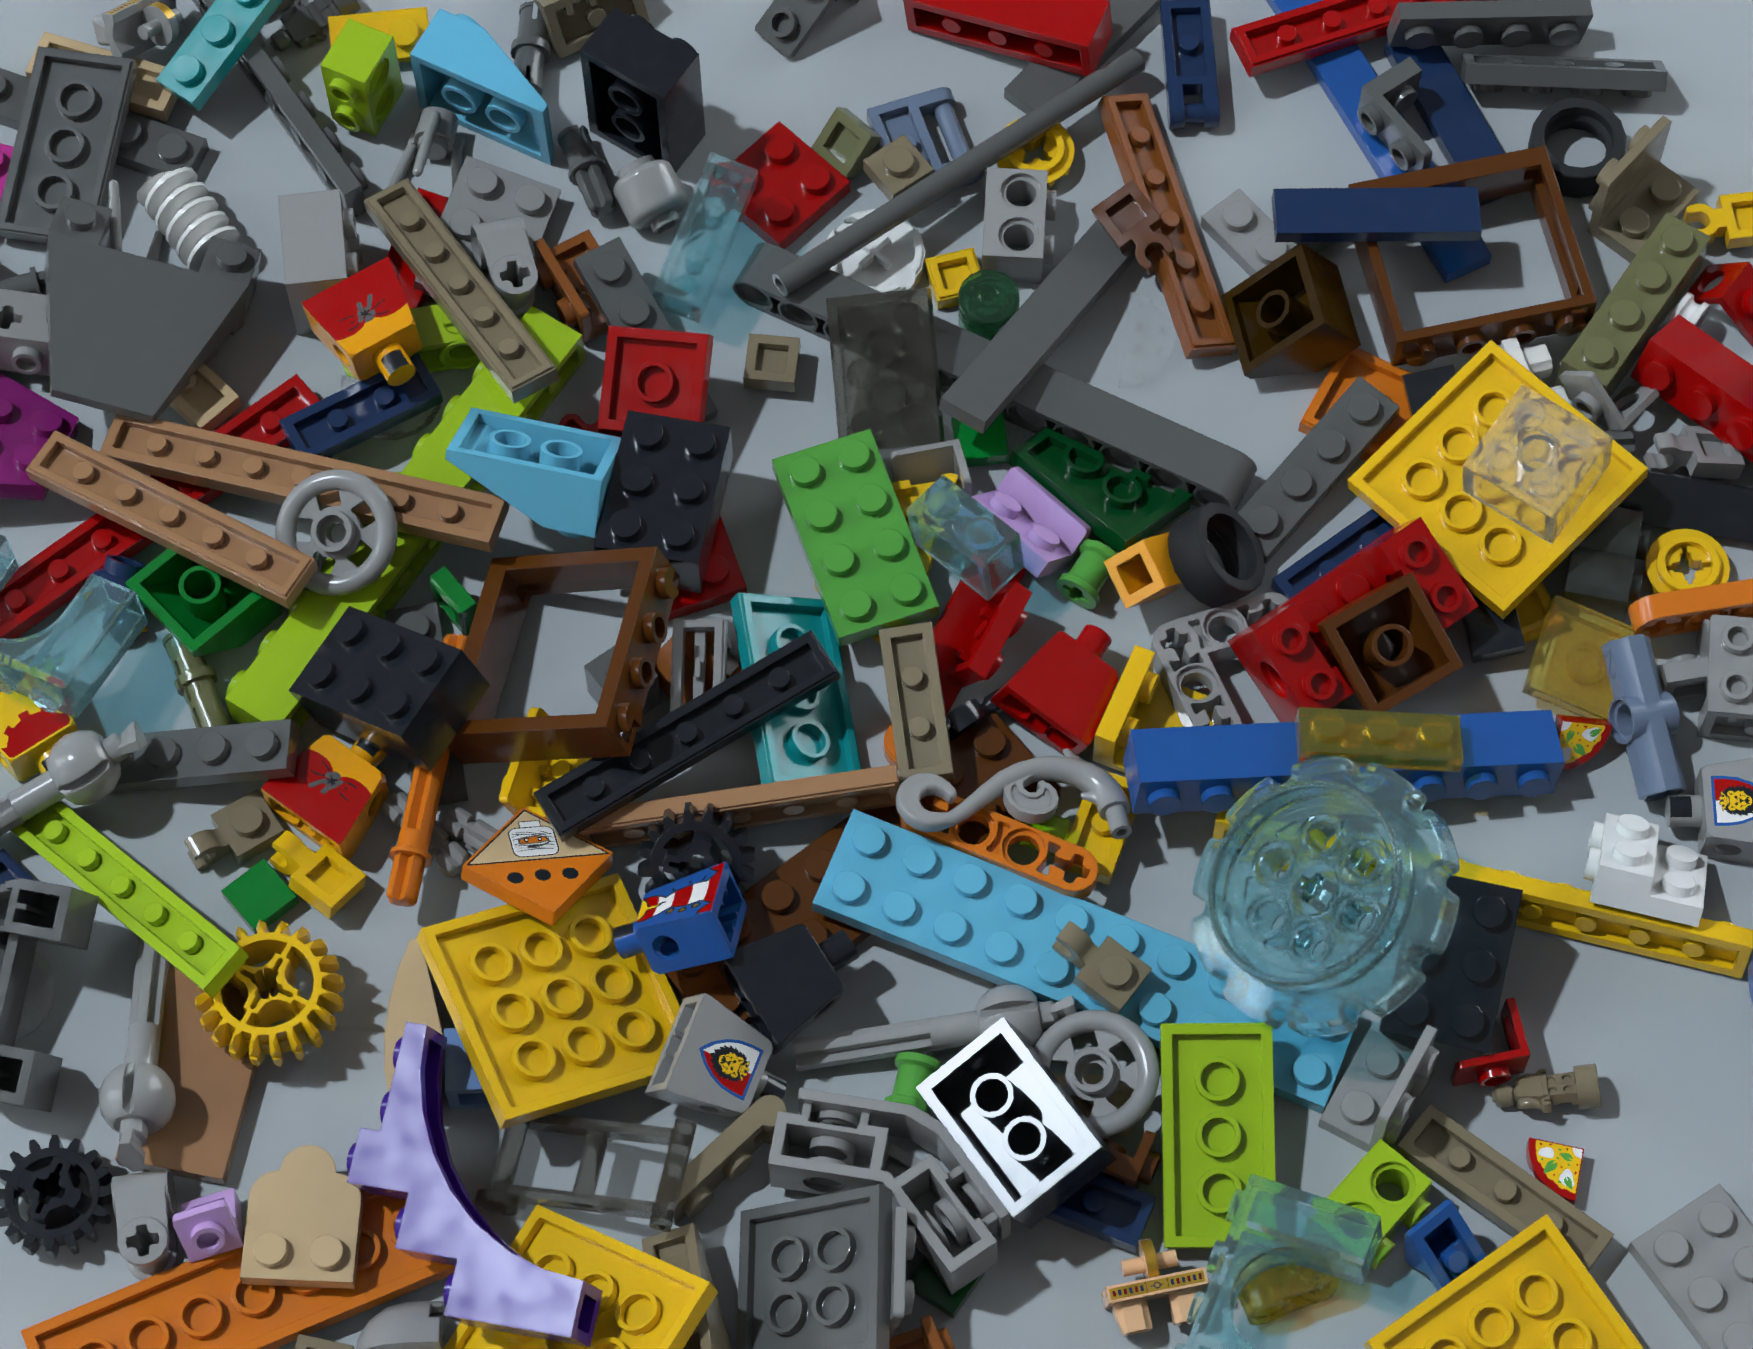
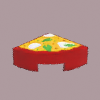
[1555,714,1613,770]
[1526,1137,1584,1205]

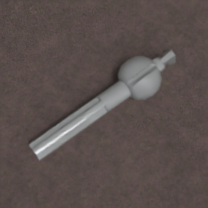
[0,720,149,836]
[98,937,176,1172]
[793,984,1078,1072]

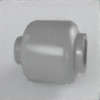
[613,155,688,234]

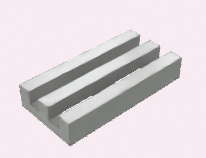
[670,618,728,712]

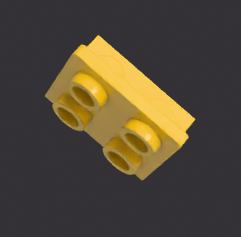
[1093,645,1213,773]

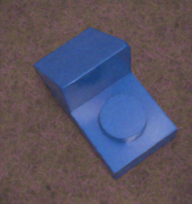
[1405,1199,1487,1291]

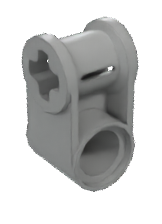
[470,216,538,319]
[111,1168,178,1280]

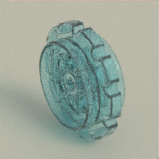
[1192,756,1460,1037]

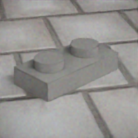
[1200,188,1296,276]

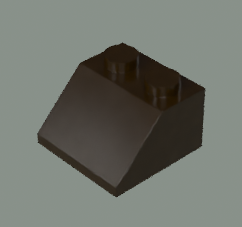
[1222,242,1361,379]

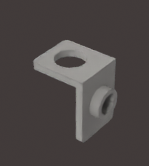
[1559,371,1660,431]
[891,439,972,508]

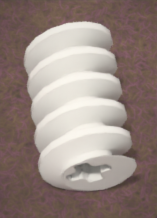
[137,167,240,272]

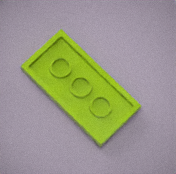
[1160,1023,1277,1249]

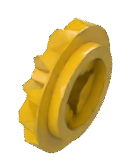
[997,118,1075,188]
[1644,529,1730,594]

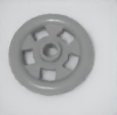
[275,469,398,596]
[1034,1010,1160,1139]

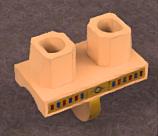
[1101,1238,1209,1337]

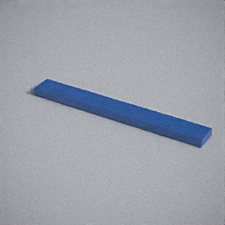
[1266,0,1492,283]

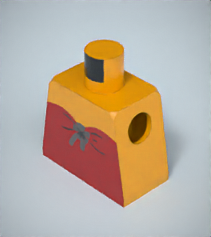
[301,256,423,386]
[261,734,390,861]

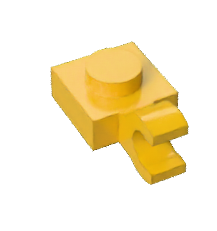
[269,830,367,919]

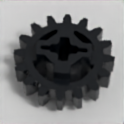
[637,802,756,898]
[0,1135,113,1259]

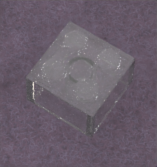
[1463,384,1612,544]

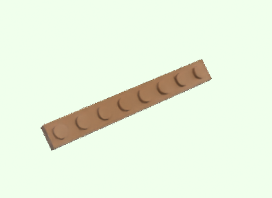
[99,414,509,553]

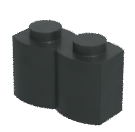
[1560,507,1651,620]

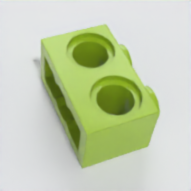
[320,19,404,137]
[1304,1138,1433,1278]

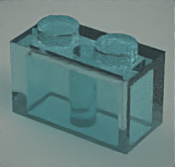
[906,475,1024,601]

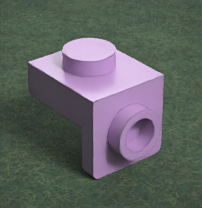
[172,1187,244,1263]

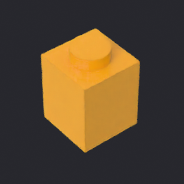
[1103,532,1183,609]

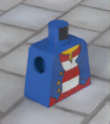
[613,861,748,974]

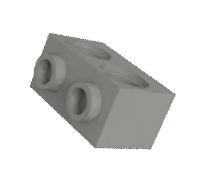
[981,167,1057,284]

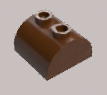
[1317,572,1464,719]

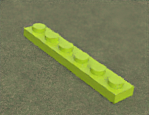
[10,801,250,998]

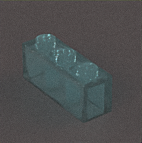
[653,152,758,323]

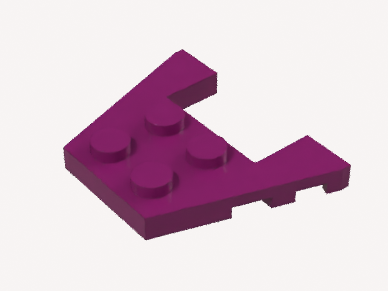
[0,372,79,501]

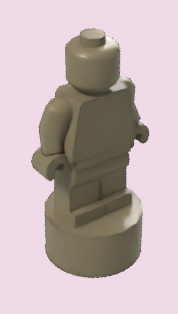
[1492,1063,1601,1113]

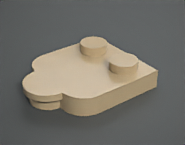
[240,1145,363,1289]

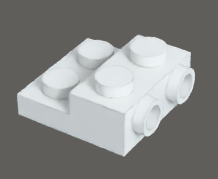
[1583,813,1708,927]

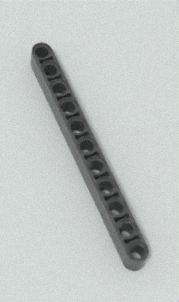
[732,242,1257,511]

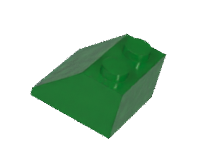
[125,549,283,657]

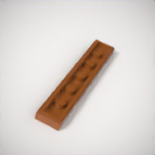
[1097,93,1236,359]

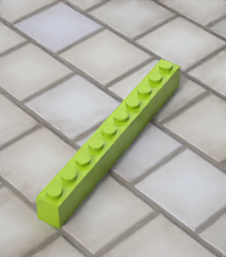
[225,305,586,729]

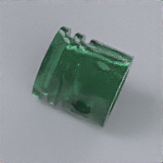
[958,270,1020,340]

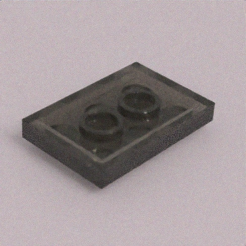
[826,288,945,450]

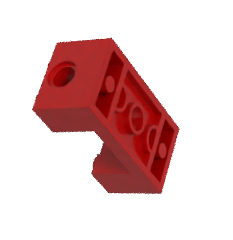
[1227,517,1479,722]

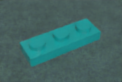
[156,0,283,112]

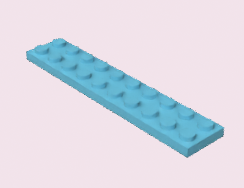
[811,809,1361,1114]

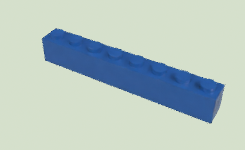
[1123,710,1565,815]

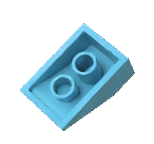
[410,8,555,165]
[445,407,621,538]

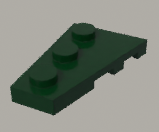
[1008,427,1194,553]

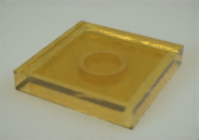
[1522,595,1652,720]

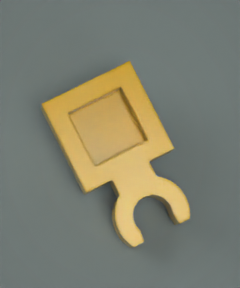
[1683,191,1753,249]

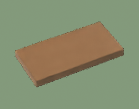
[115,963,279,1185]

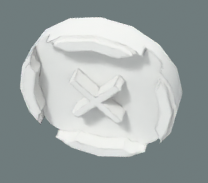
[827,209,925,300]

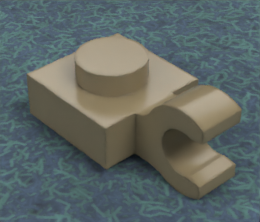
[184,789,284,871]
[1052,921,1152,1014]

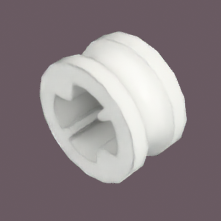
[1665,292,1711,328]

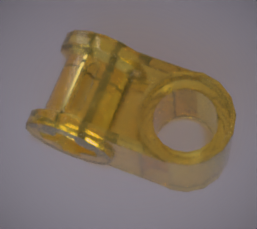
[1228,1236,1341,1325]

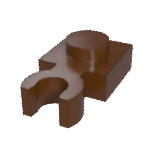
[1091,180,1177,275]

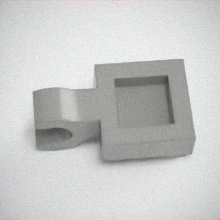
[1643,425,1745,479]

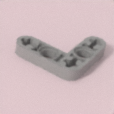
[1150,592,1288,727]

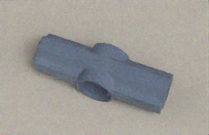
[1601,634,1687,802]

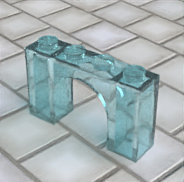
[0,534,148,719]
[1175,1174,1382,1349]

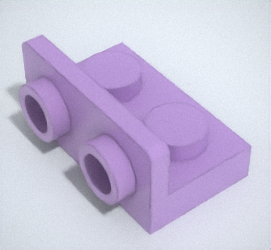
[961,466,1091,578]

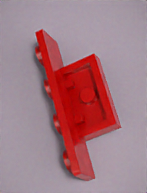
[933,535,1032,715]

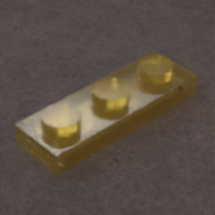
[1295,707,1464,772]

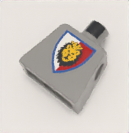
[1665,758,1753,865]
[645,993,787,1118]

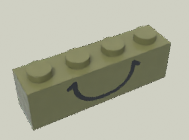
[1555,212,1711,401]

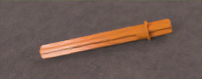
[386,633,468,907]

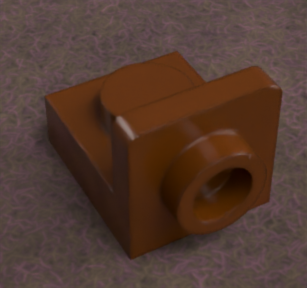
[1100,1130,1162,1189]

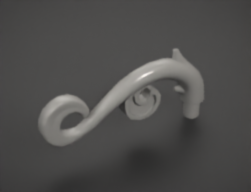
[895,748,1132,839]

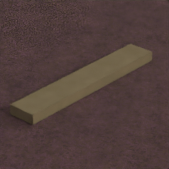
[363,178,559,404]

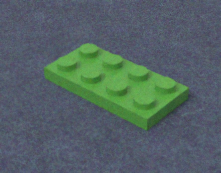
[772,429,939,647]

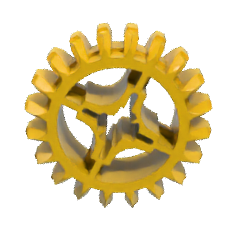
[195,920,345,1067]

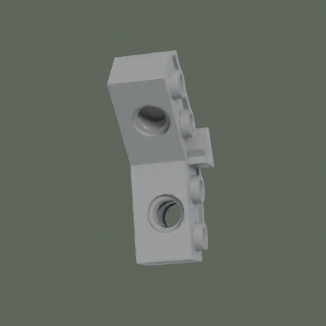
[768,1088,1011,1294]

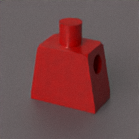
[990,624,1119,755]

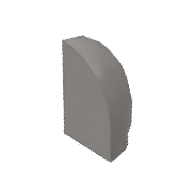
[356,1301,445,1349]

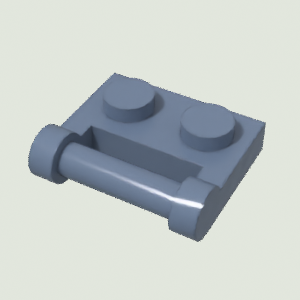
[867,87,984,186]

